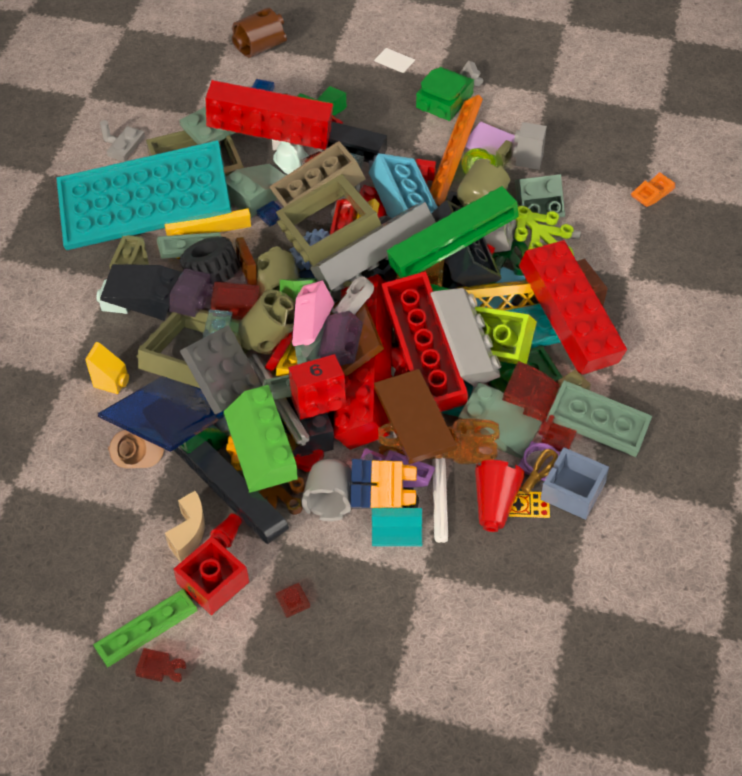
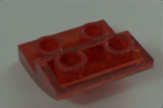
[502,361,560,422]

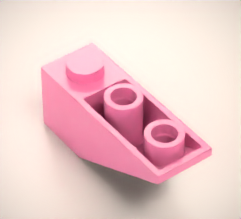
[292,281,335,346]

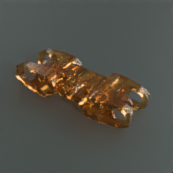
[378,418,500,464]

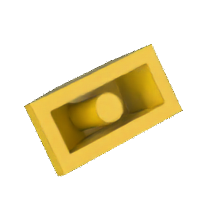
[85,342,129,394]

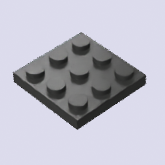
[180,325,262,415]

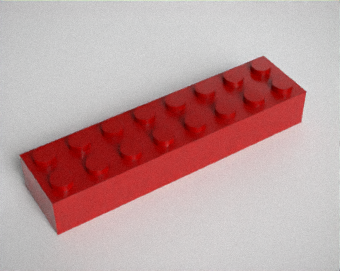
[334,274,392,450]

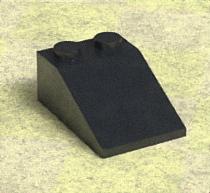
[100,264,180,321]

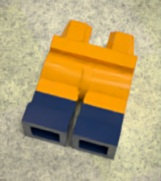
[351,459,417,509]

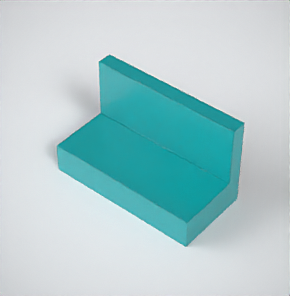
[372,508,422,546]

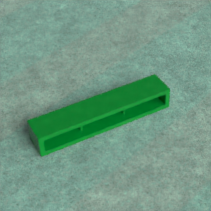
[386,186,519,278]

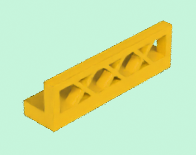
[457,280,537,311]

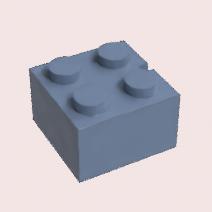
[541,448,609,520]

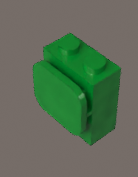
[416,67,474,121]

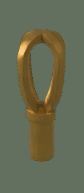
[521,449,558,494]

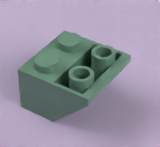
[515,174,565,217]

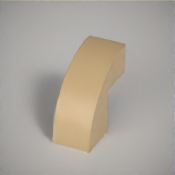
[165,491,205,563]

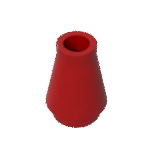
[210,513,242,549]

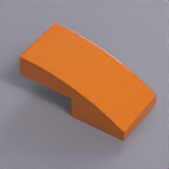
[631,172,675,207]

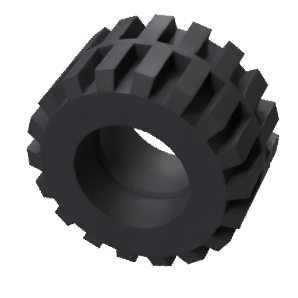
[180,236,240,289]

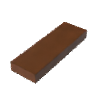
[235,237,257,285]

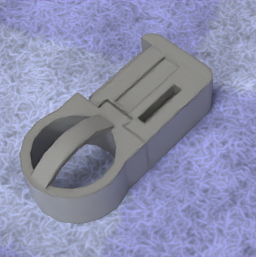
[332,276,374,323]

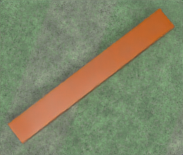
[430,94,483,207]

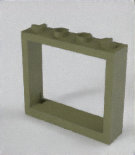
[146,130,244,177]
[276,174,381,266]
[136,304,249,388]

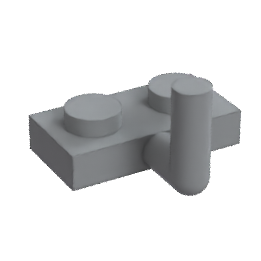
[100,120,145,162]

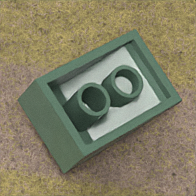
[226,164,286,218]
[457,383,542,459]

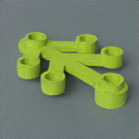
[514,206,574,255]

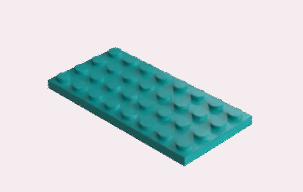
[56,140,232,250]

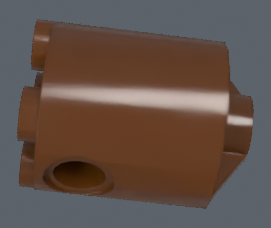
[232,7,287,58]

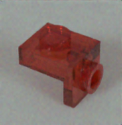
[539,414,577,452]

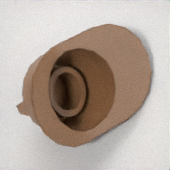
[108,430,164,468]

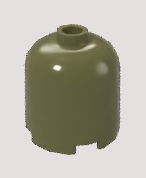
[457,158,510,207]

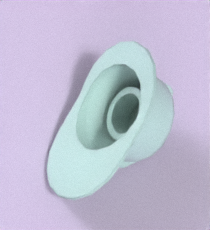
[273,141,312,175]

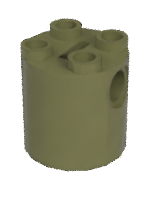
[254,246,300,297]
[238,290,296,355]

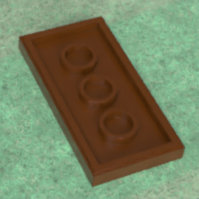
[325,291,384,376]
[374,369,456,464]

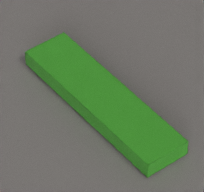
[93,589,198,668]

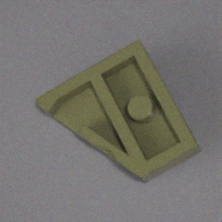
[109,235,149,269]

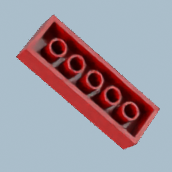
[205,80,333,150]
[519,240,627,375]
[381,271,468,412]

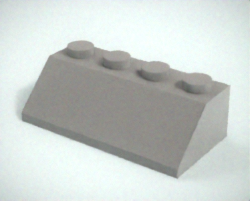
[430,288,501,387]

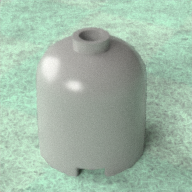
[302,458,354,521]

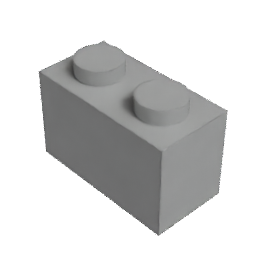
[513,122,547,170]

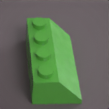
[224,385,298,493]

